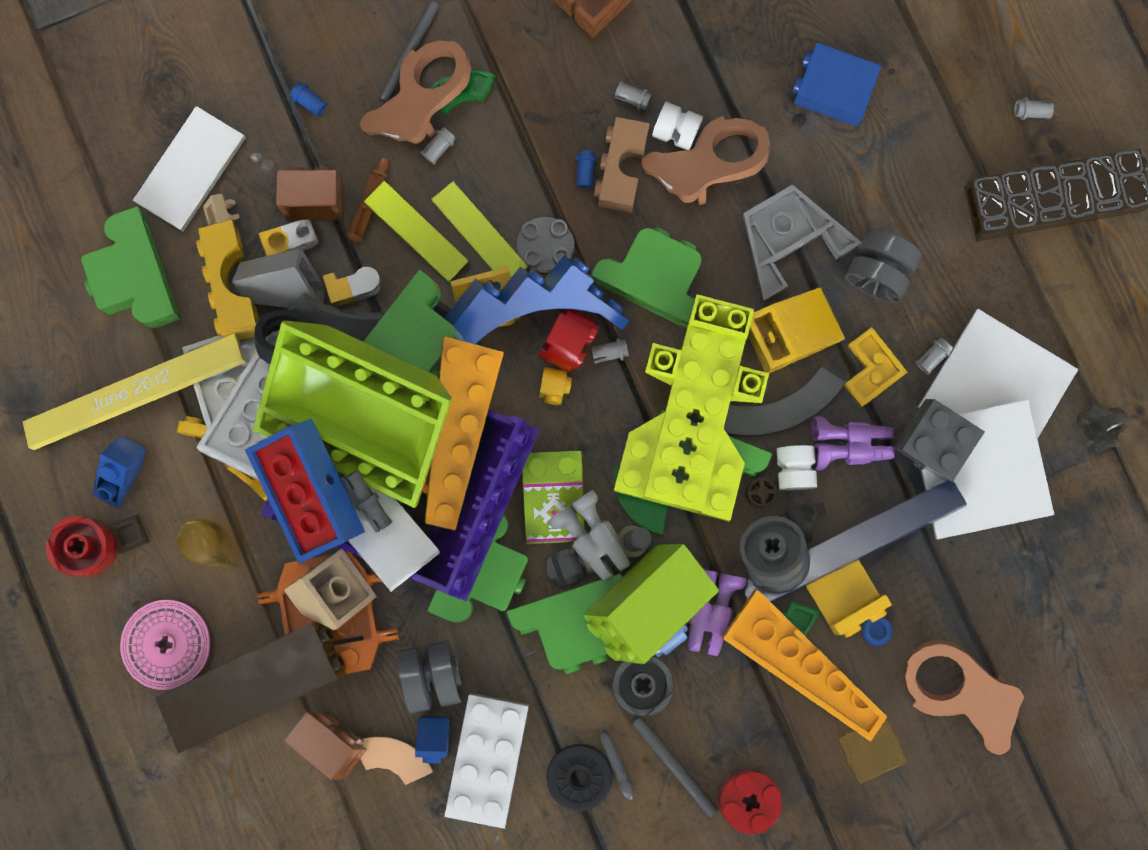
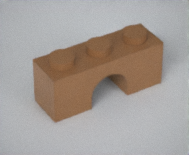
[594,117,650,214]

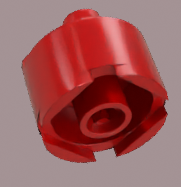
[538,308,600,372]
[46,516,117,577]
[717,768,782,834]

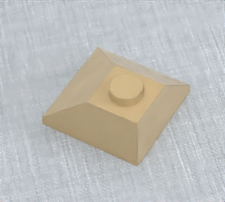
[284,549,377,630]

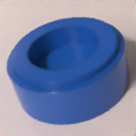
[861,617,892,646]

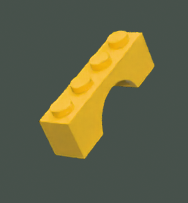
[196,220,259,341]

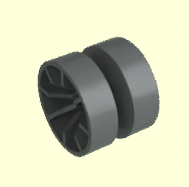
[845,229,923,303]
[397,640,463,714]

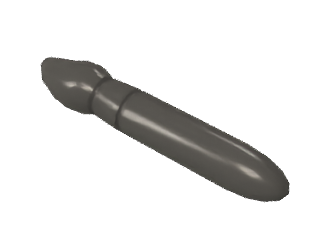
[600,730,633,800]

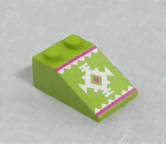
[522,451,584,544]

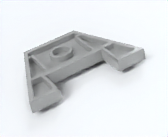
[742,185,861,303]

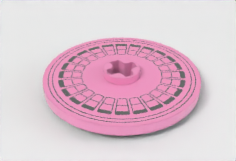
[120,600,211,690]

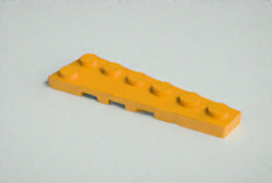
[425,336,504,530]
[722,589,887,742]

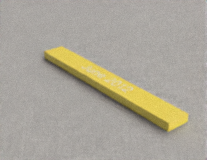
[22,333,246,450]

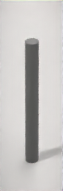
[378,0,440,103]
[632,716,718,817]

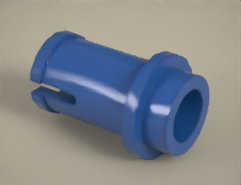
[290,82,328,117]
[575,151,598,188]

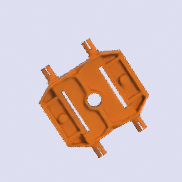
[257,551,400,674]

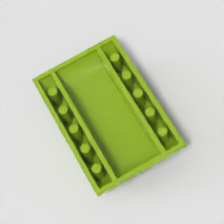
[253,321,452,508]

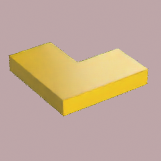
[843,327,908,408]

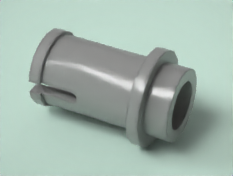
[614,81,652,111]
[1014,97,1054,120]
[420,127,456,165]
[591,338,629,364]
[915,338,953,375]

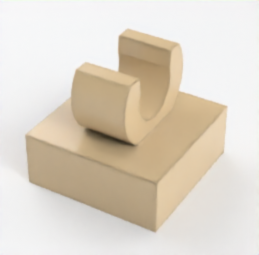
[203,194,240,225]

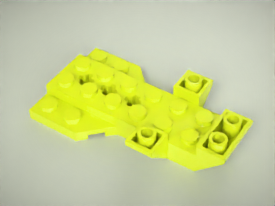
[614,294,769,522]

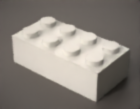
[444,693,529,829]

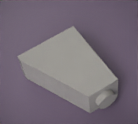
[232,248,327,308]

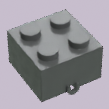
[894,399,985,482]

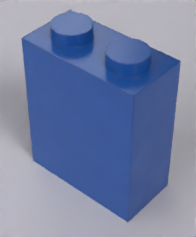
[792,43,881,127]

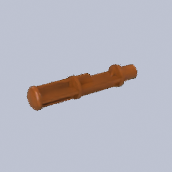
[347,157,390,243]

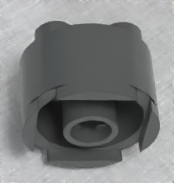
[612,656,673,716]

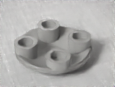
[517,217,574,273]

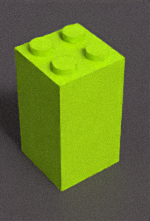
[583,544,719,664]

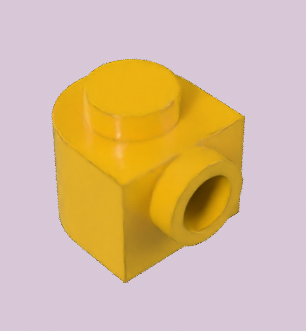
[539,367,572,405]

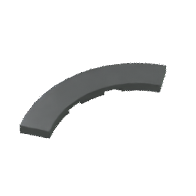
[287,293,451,341]
[686,367,846,436]

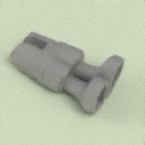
[547,490,630,582]

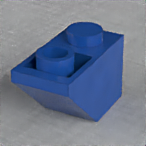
[92,435,146,508]
[415,716,451,763]

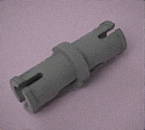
[342,470,393,533]

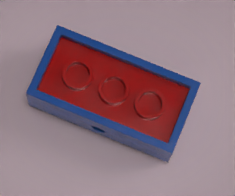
[245,419,365,564]

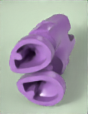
[810,416,895,471]
[688,569,747,657]

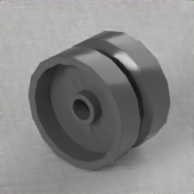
[740,516,810,592]

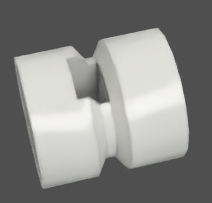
[652,101,703,150]
[776,445,817,490]

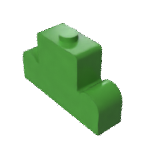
[81,206,181,328]
[427,515,529,623]

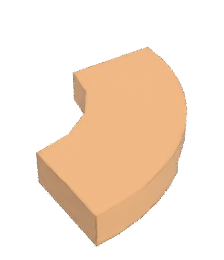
[361,736,434,785]

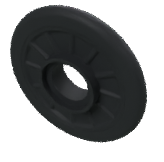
[546,744,612,811]

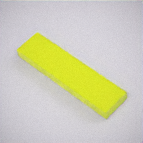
[364,181,469,283]
[431,181,528,277]

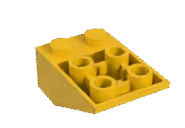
[748,287,845,374]

